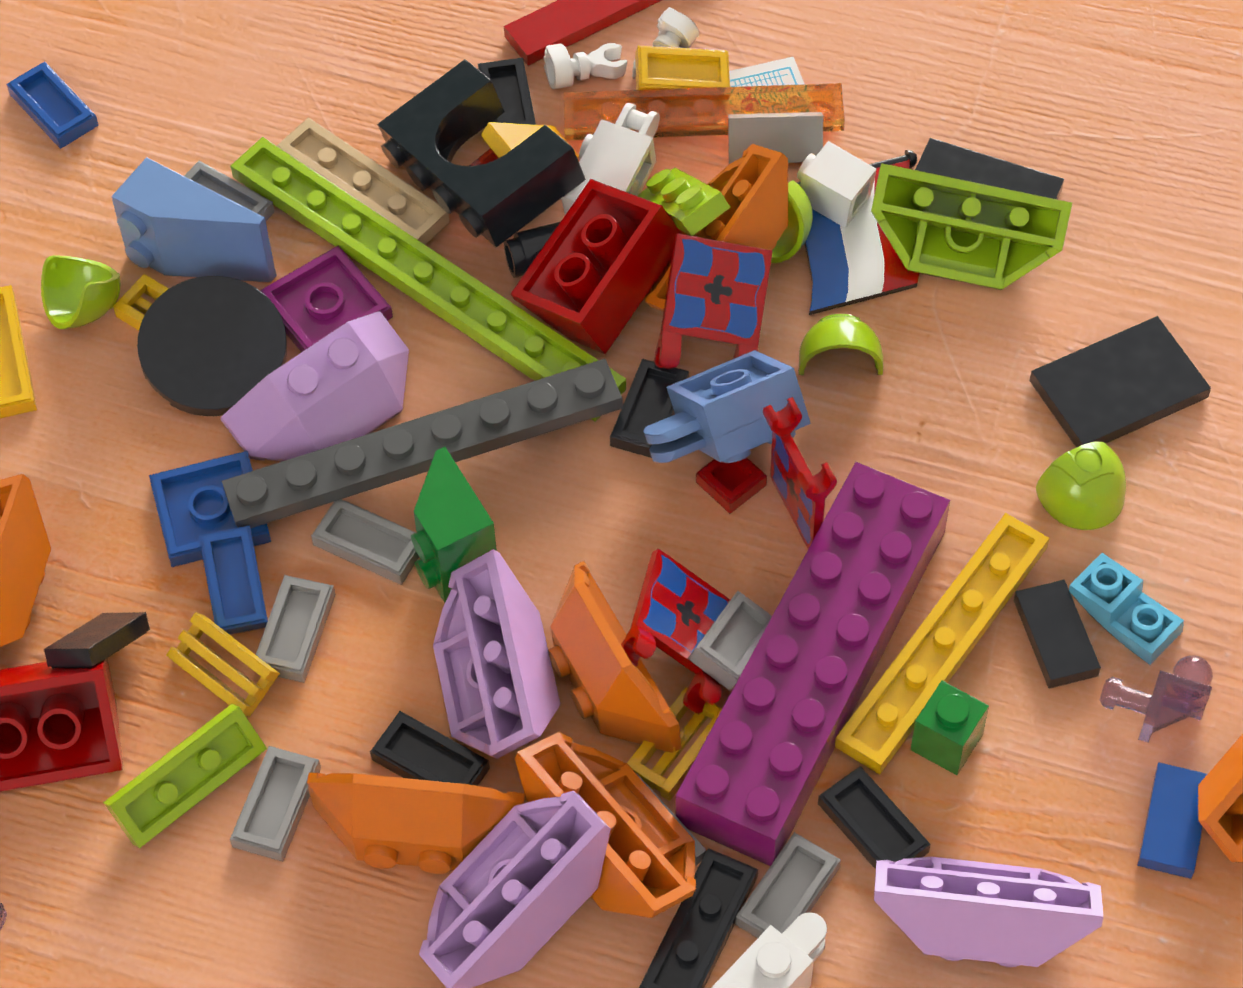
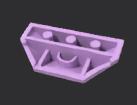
[220,311,409,462]
[433,549,560,759]
[419,791,611,988]
[874,857,1103,967]

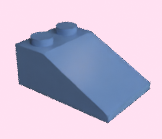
[111,157,276,282]

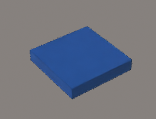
[149,451,271,567]

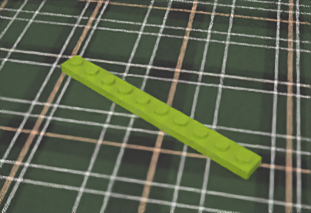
[230,137,627,422]

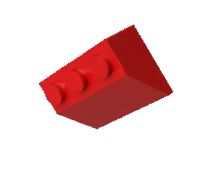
[510,179,682,355]
[0,658,123,792]

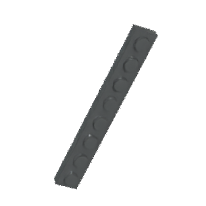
[222,359,623,528]

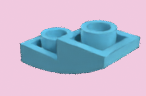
[1069,553,1184,665]

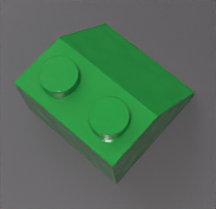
[411,447,497,603]

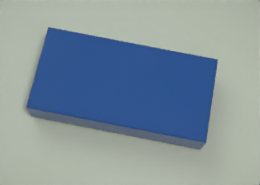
[6,61,99,149]
[199,525,268,635]
[1137,762,1207,879]

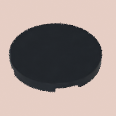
[137,276,287,416]

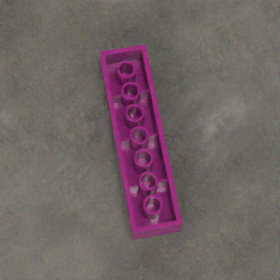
[675,462,950,866]

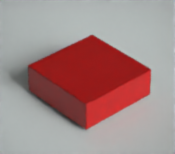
[696,457,767,514]

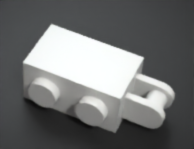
[561,103,660,215]
[711,913,827,988]

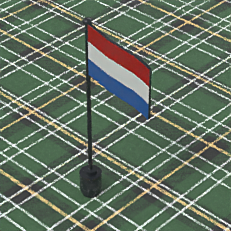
[504,150,920,315]

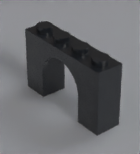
[377,59,586,247]

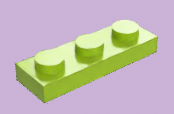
[637,167,731,236]
[103,704,267,848]

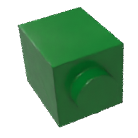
[910,680,989,775]

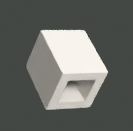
[797,141,877,228]

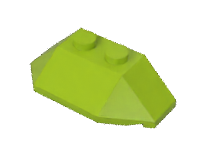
[871,163,1072,290]

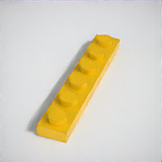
[835,513,1049,775]

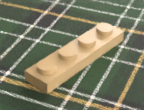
[277,117,450,245]

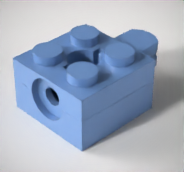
[643,350,811,463]

